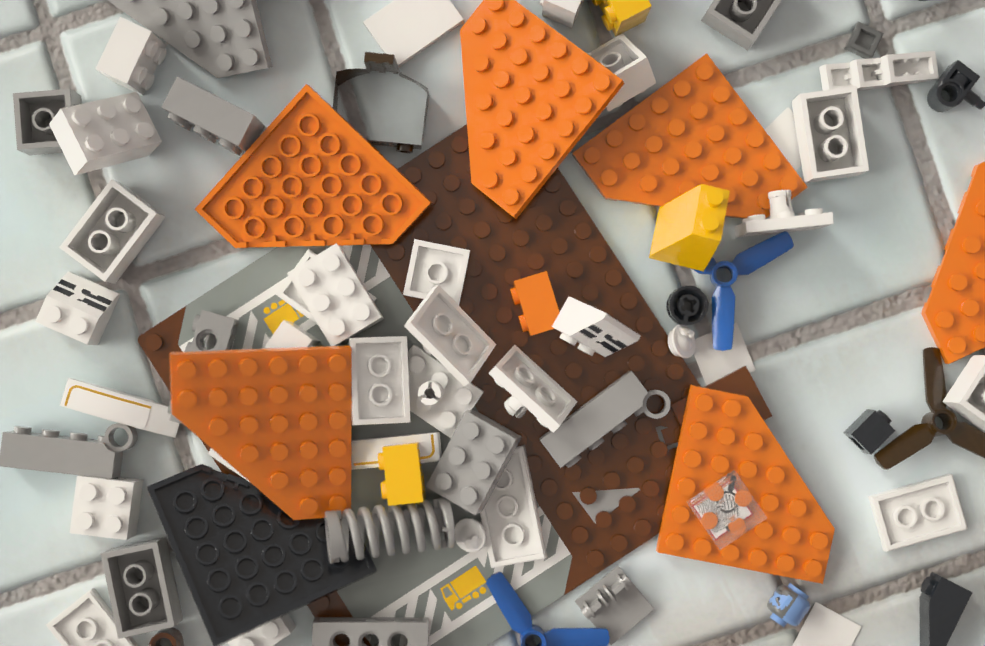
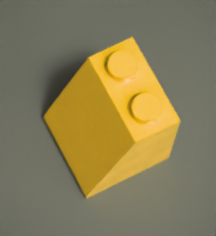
[649,184,730,272]

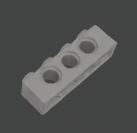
[168,310,239,424]
[312,617,429,646]

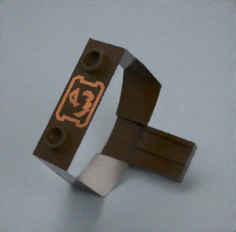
[333,52,430,153]

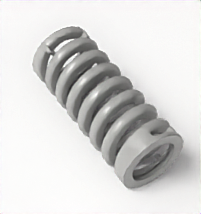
[325,497,455,564]

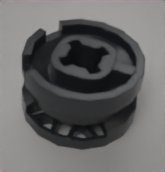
[666,286,709,325]

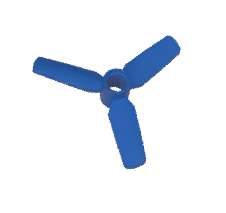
[692,231,794,351]
[486,572,610,646]

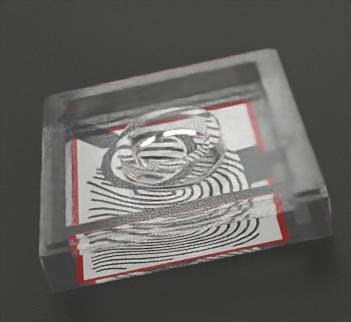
[687,470,767,550]

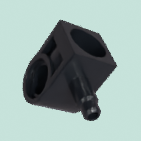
[927,60,985,112]

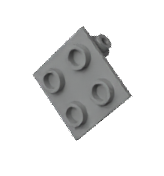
[575,565,654,645]

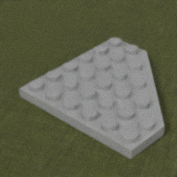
[108,0,272,78]

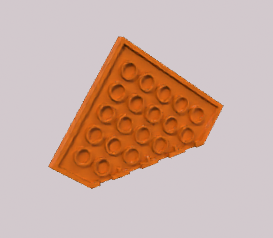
[460,0,625,219]
[572,53,808,219]
[195,84,432,248]
[921,161,985,364]
[170,346,352,520]
[656,385,835,584]

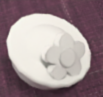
[667,324,696,359]
[454,518,486,553]

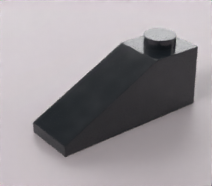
[919,572,973,646]

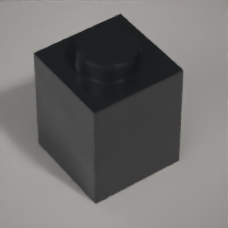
[843,409,895,455]

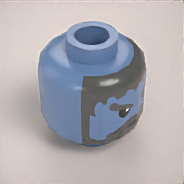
[767,583,810,627]

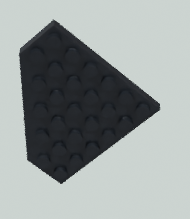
[147,464,377,646]

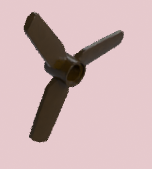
[874,347,985,470]

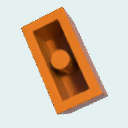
[510,271,560,336]

